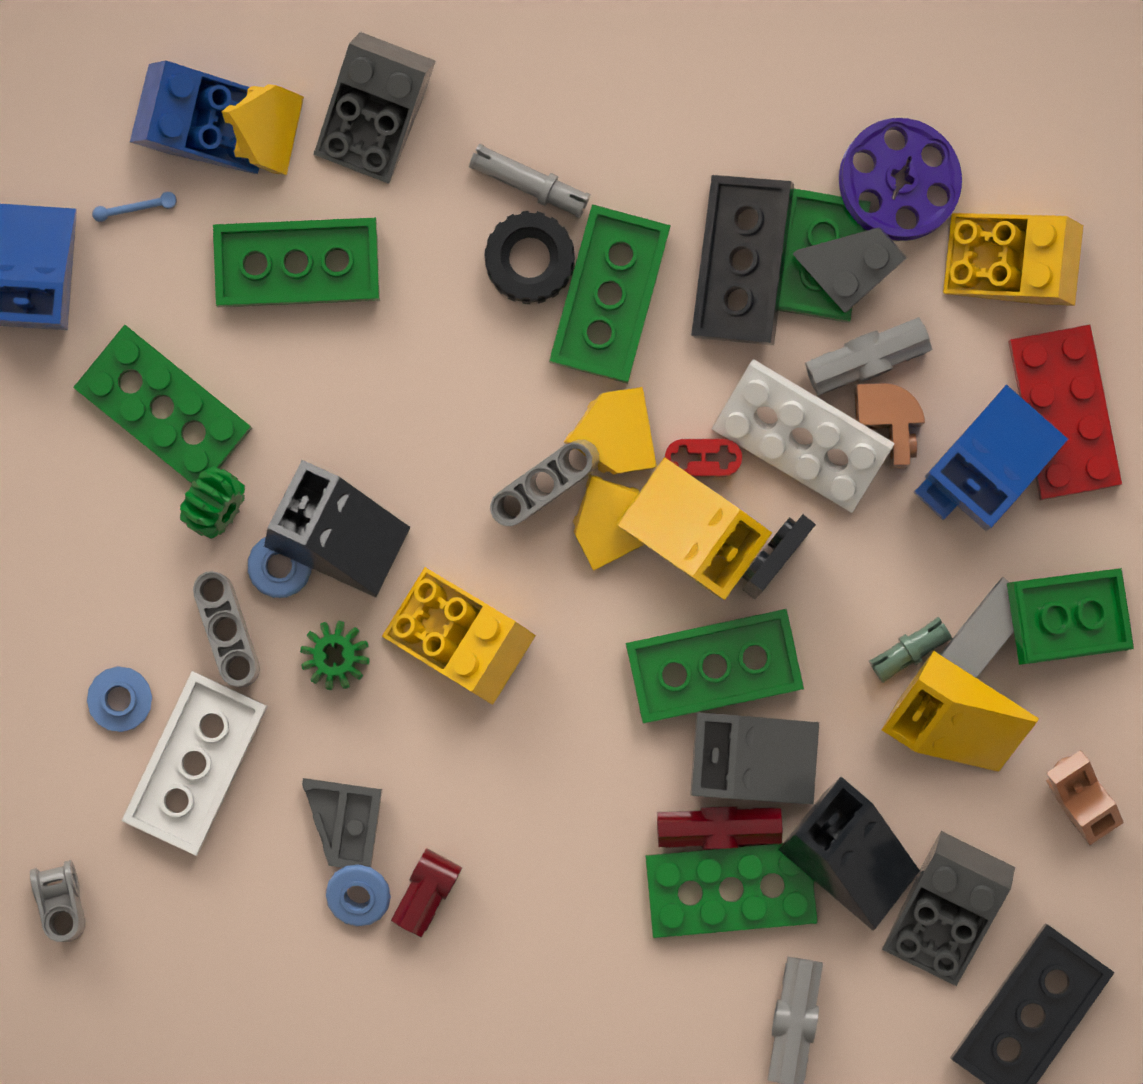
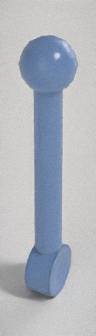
[92,192,177,222]

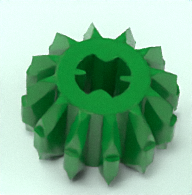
[180,466,245,539]
[300,621,370,690]

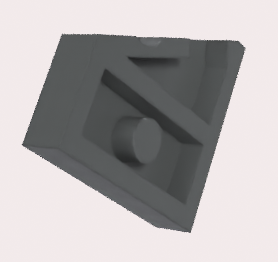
[793,227,907,313]
[302,778,382,868]

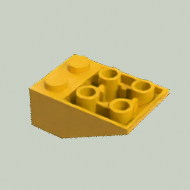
[943,213,1084,306]
[617,457,772,600]
[382,567,536,705]
[881,651,1039,772]

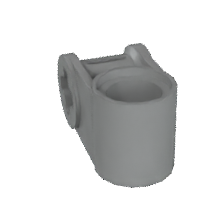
[30,860,85,942]

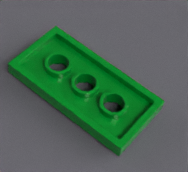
[549,204,671,384]
[213,217,380,308]
[73,324,252,483]
[626,609,804,724]
[645,843,817,938]

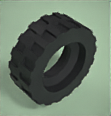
[484,211,575,304]

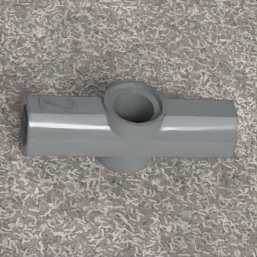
[805,317,932,396]
[768,957,823,1084]

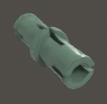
[869,617,952,683]

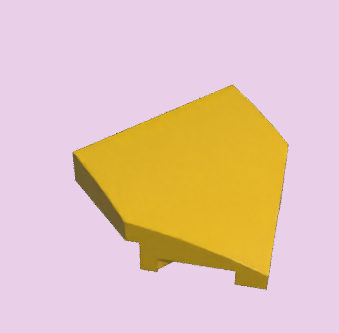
[222,84,304,175]
[564,387,657,475]
[573,474,644,571]

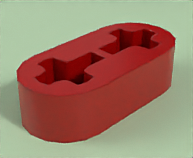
[665,439,742,477]

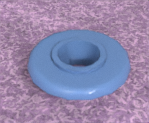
[248,537,312,598]
[87,666,152,732]
[326,864,391,927]

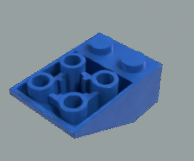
[130,60,259,174]
[0,204,77,330]
[924,384,1068,531]

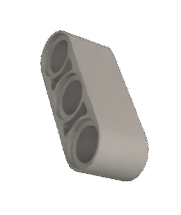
[490,440,599,526]
[193,571,260,687]
[940,577,1014,678]

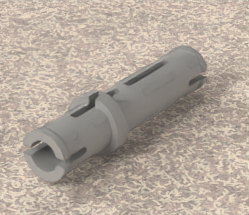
[469,144,590,218]

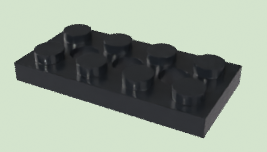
[691,175,794,345]
[742,514,816,599]
[950,923,1115,1084]

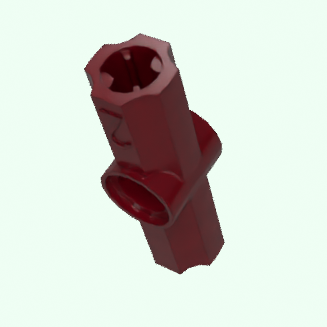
[657,806,783,849]

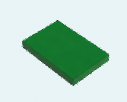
[778,188,871,323]
[1007,568,1134,665]

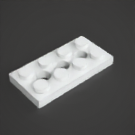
[712,359,895,513]
[122,671,268,856]

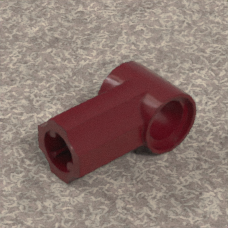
[391,848,463,938]

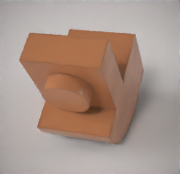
[854,383,925,469]
[1046,750,1124,845]

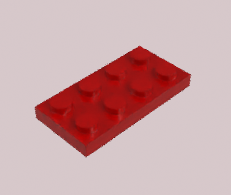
[1008,324,1122,501]

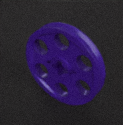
[839,118,962,241]

